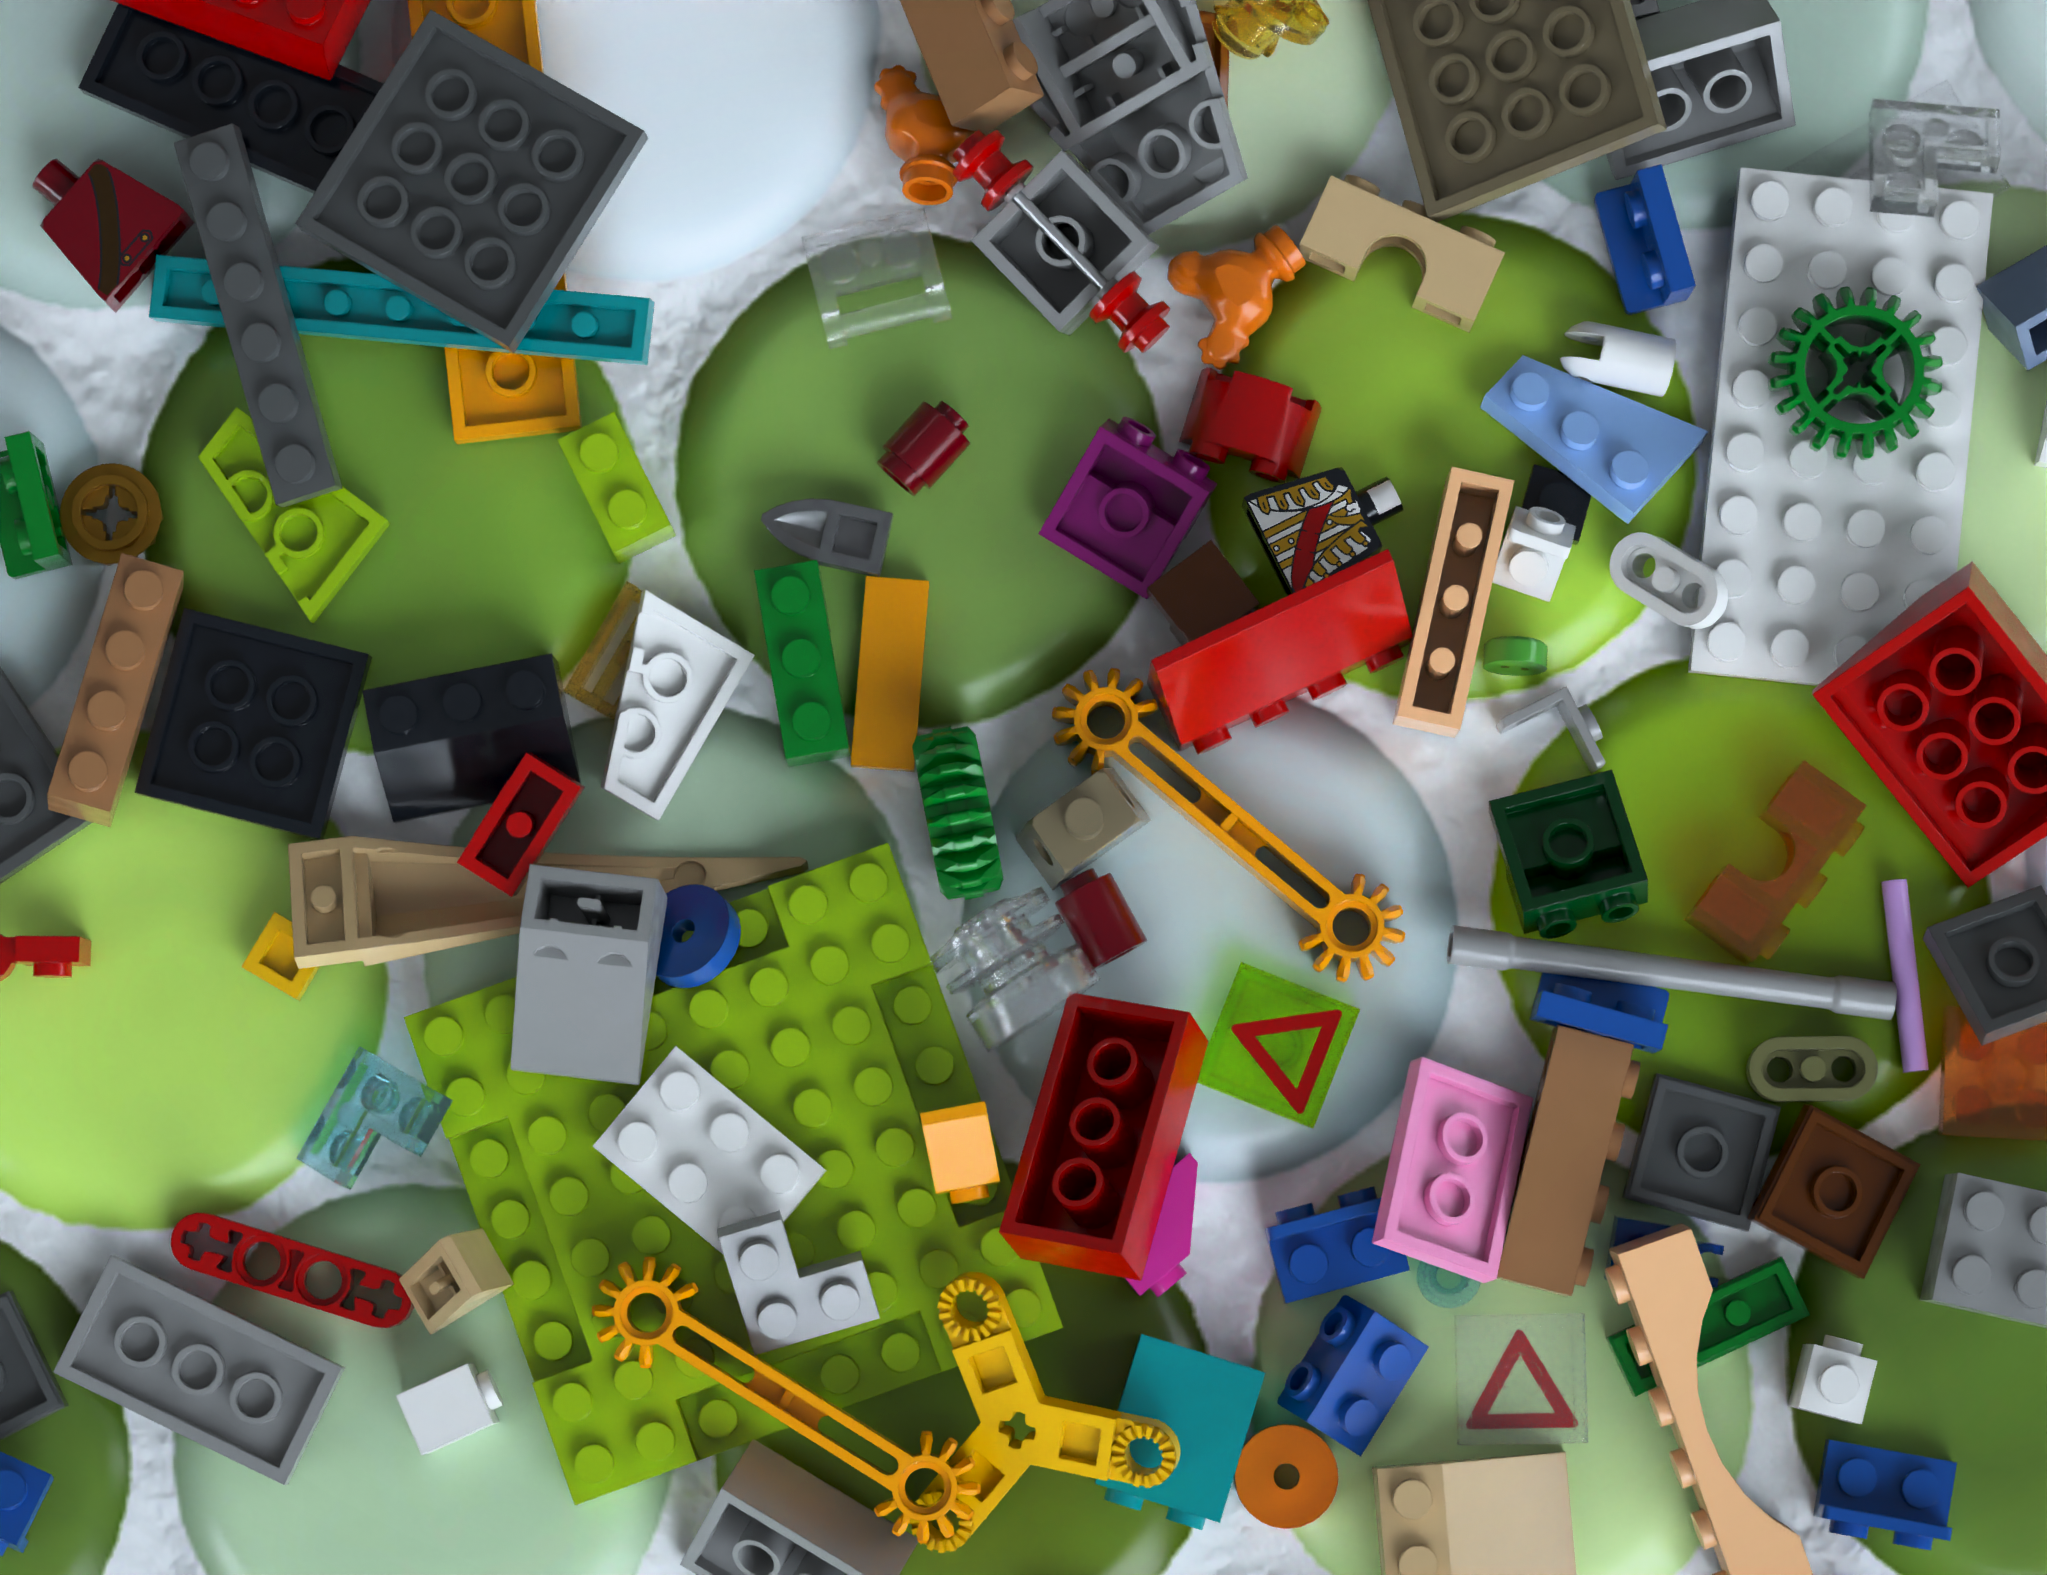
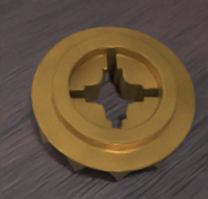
[60,463,164,566]

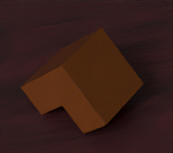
[1146,540,1260,645]

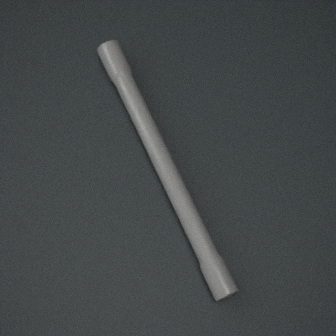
[1447,925,1897,1020]

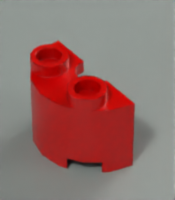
[1179,367,1322,483]

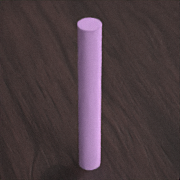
[1881,879,1929,1073]

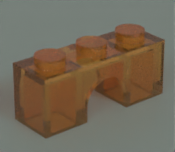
[1684,760,1867,965]

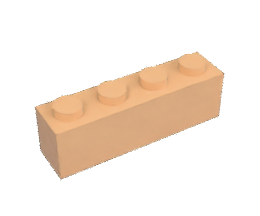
[1392,467,1515,738]

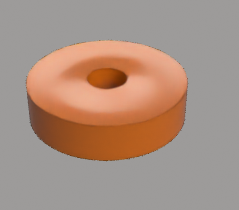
[1234,1424,1338,1529]

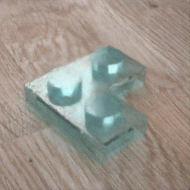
[296,1046,453,1190]

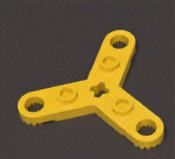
[909,1272,1181,1553]

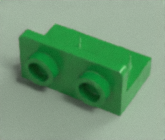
[0,431,73,579]

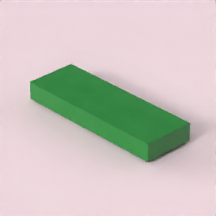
[1606,1256,1810,1397]

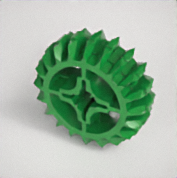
[1768,286,1943,460]
[912,726,1003,900]

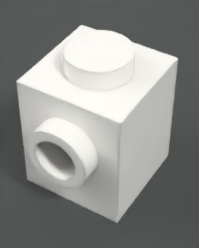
[1788,1335,1877,1424]

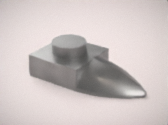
[761,498,893,577]

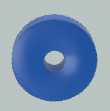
[656,884,741,988]

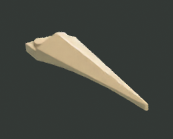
[288,836,809,969]

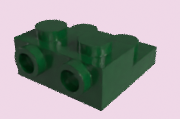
[1489,770,1648,939]

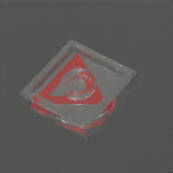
[1454,1313,1588,1445]

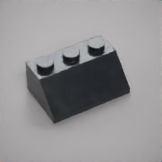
[362,653,582,823]

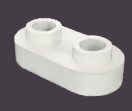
[1609,532,1728,629]

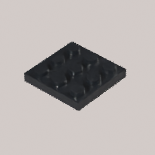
[135,608,372,840]

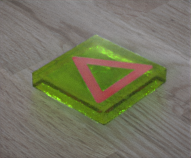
[1197,962,1360,1129]

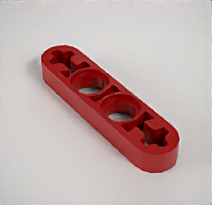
[171,1213,415,1328]

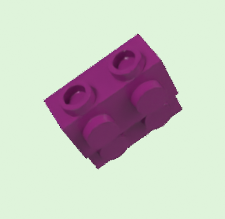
[1038,417,1218,599]

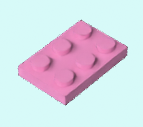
[1372,1057,1533,1283]

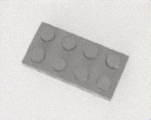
[53,1255,345,1485]

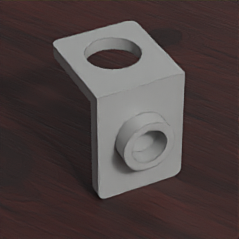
[1496,686,1606,774]

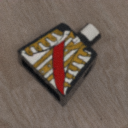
[1242,467,1403,596]

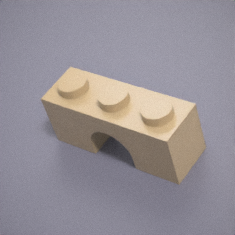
[1299,175,1505,333]

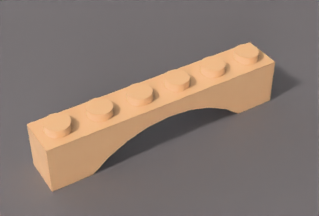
[1605,1223,1813,1575]

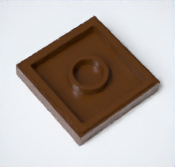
[1747,1104,1921,1279]

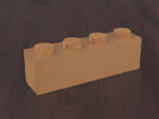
[900,0,1044,134]
[47,553,184,827]
[1497,1025,1640,1296]

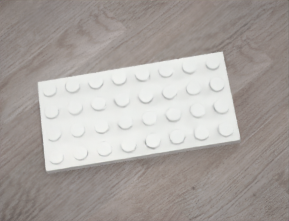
[1688,167,1994,686]

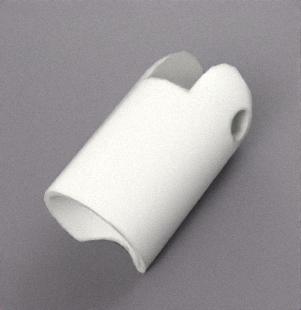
[1560,321,1676,397]

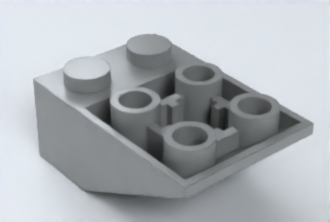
[511,864,668,1085]

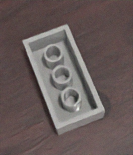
[1920,1173,2047,1328]

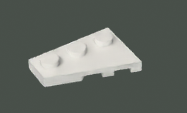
[601,590,755,820]

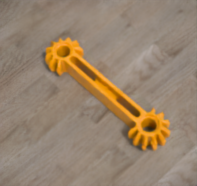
[1052,668,1405,983]
[592,1256,981,1543]

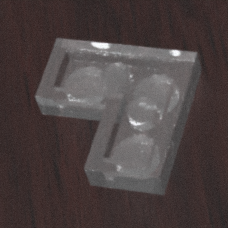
[1869,99,2001,217]

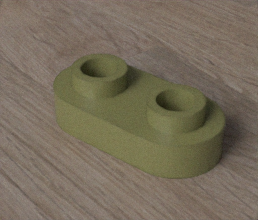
[1746,1036,1878,1102]

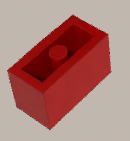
[457,753,585,897]

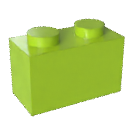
[557,412,676,564]

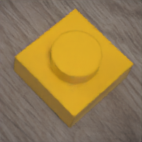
[241,912,320,1001]

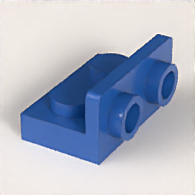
[1594,164,1696,315]
[1529,972,1669,1054]
[1265,1186,1410,1304]
[1813,1439,1957,1550]

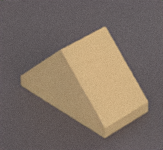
[399,1228,514,1335]

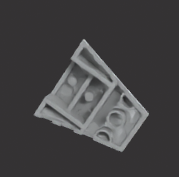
[1013,0,1248,235]

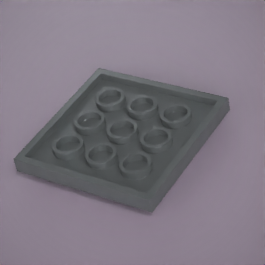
[295,9,648,353]

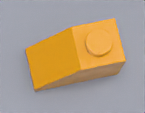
[920,1101,1001,1204]

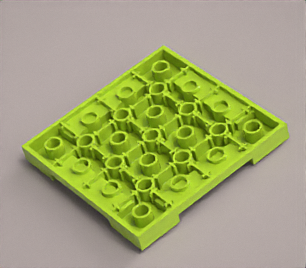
[404,843,1063,1505]

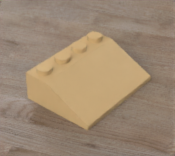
[1372,1452,1576,1575]

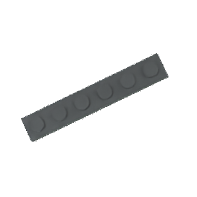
[174,123,342,507]

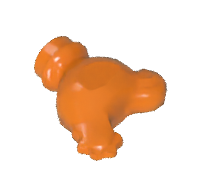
[874,65,976,205]
[1167,225,1306,370]

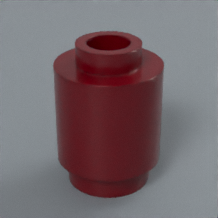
[877,401,970,496]

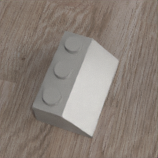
[1606,0,1796,180]
[680,1439,918,1575]

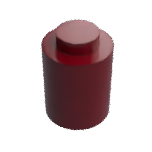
[1055,868,1148,971]

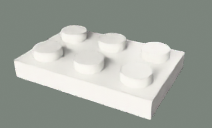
[593,1046,827,1254]

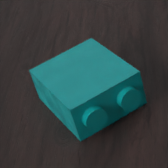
[1095,1334,1266,1530]

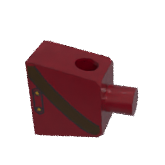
[32,159,194,312]

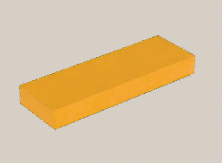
[851,576,930,772]

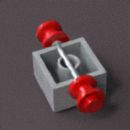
[952,130,1170,353]

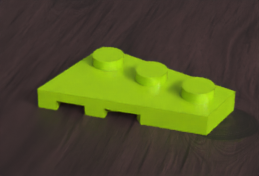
[198,407,390,624]

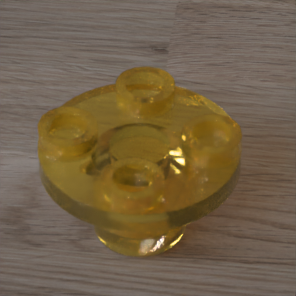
[1212,0,1329,60]

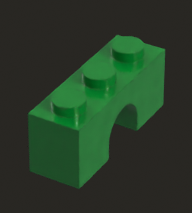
[754,560,851,767]

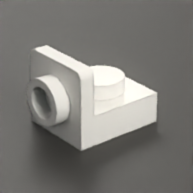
[1492,506,1576,602]

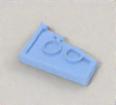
[1480,355,1709,524]

